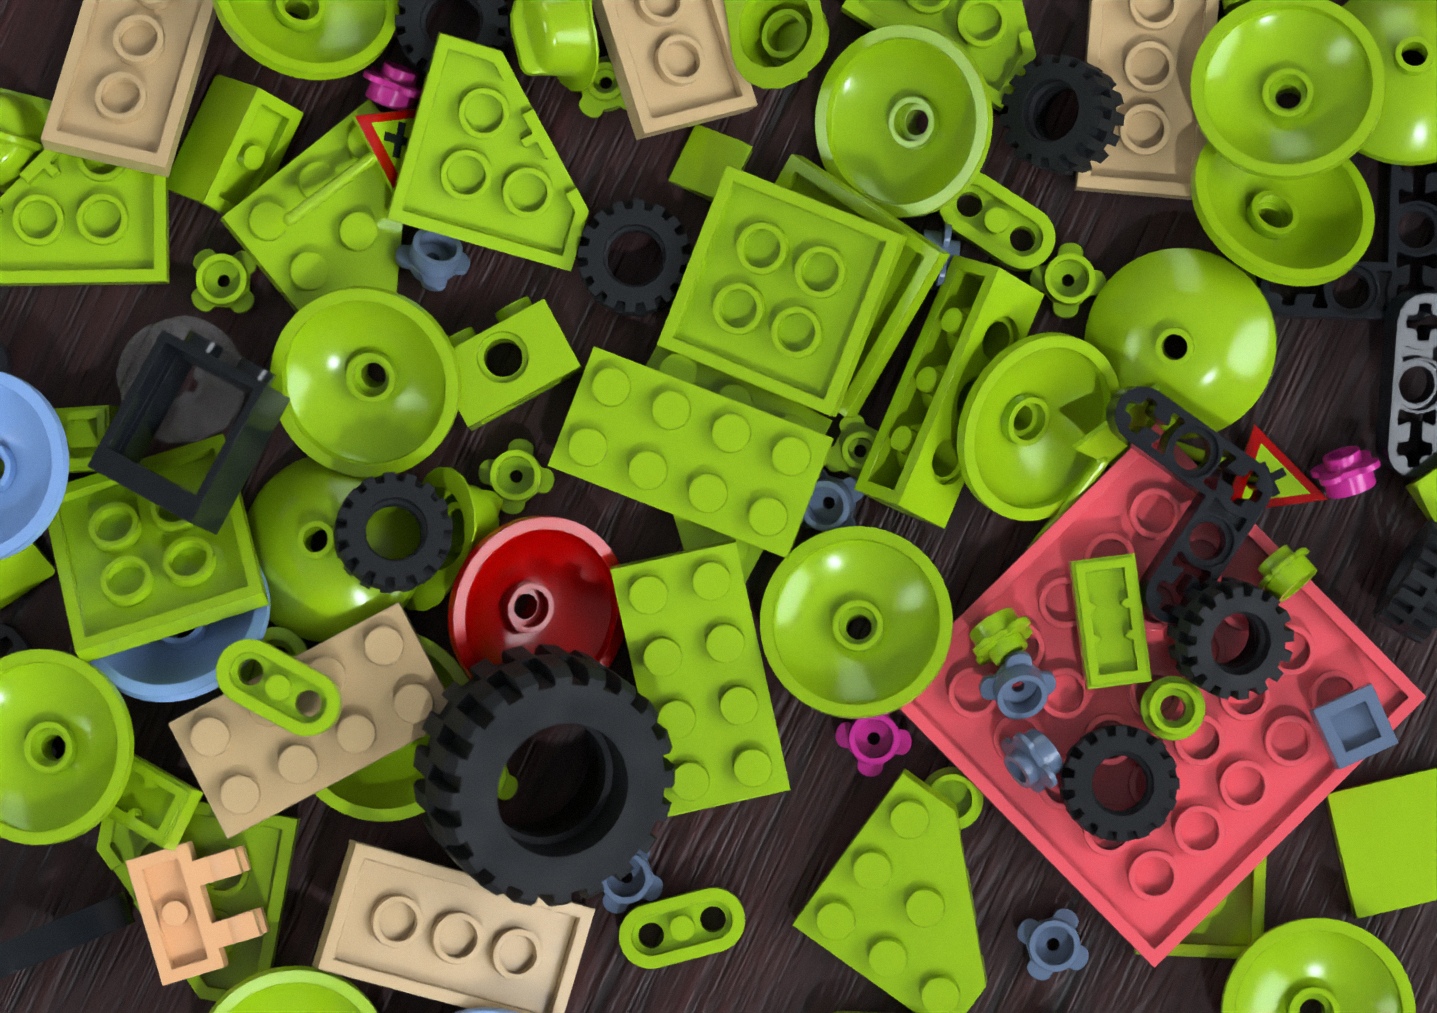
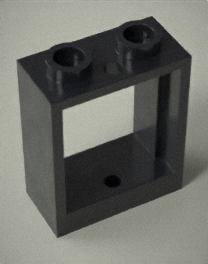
[88,329,291,535]

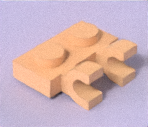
[125,841,270,986]

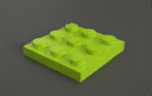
[657,165,908,417]
[48,434,269,662]

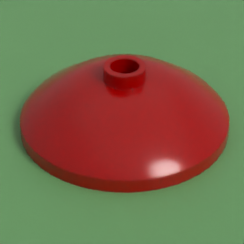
[448,515,625,679]

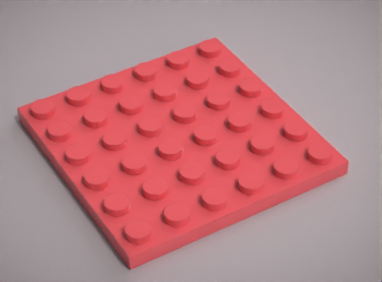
[899,424,1426,968]

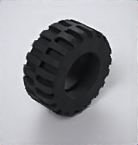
[413,644,675,907]

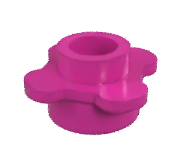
[363,60,423,111]
[1310,446,1381,499]
[835,713,912,777]

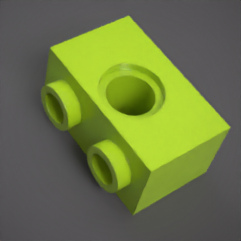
[448,296,583,431]

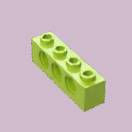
[854,255,1045,529]

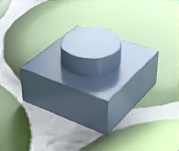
[1309,684,1398,769]

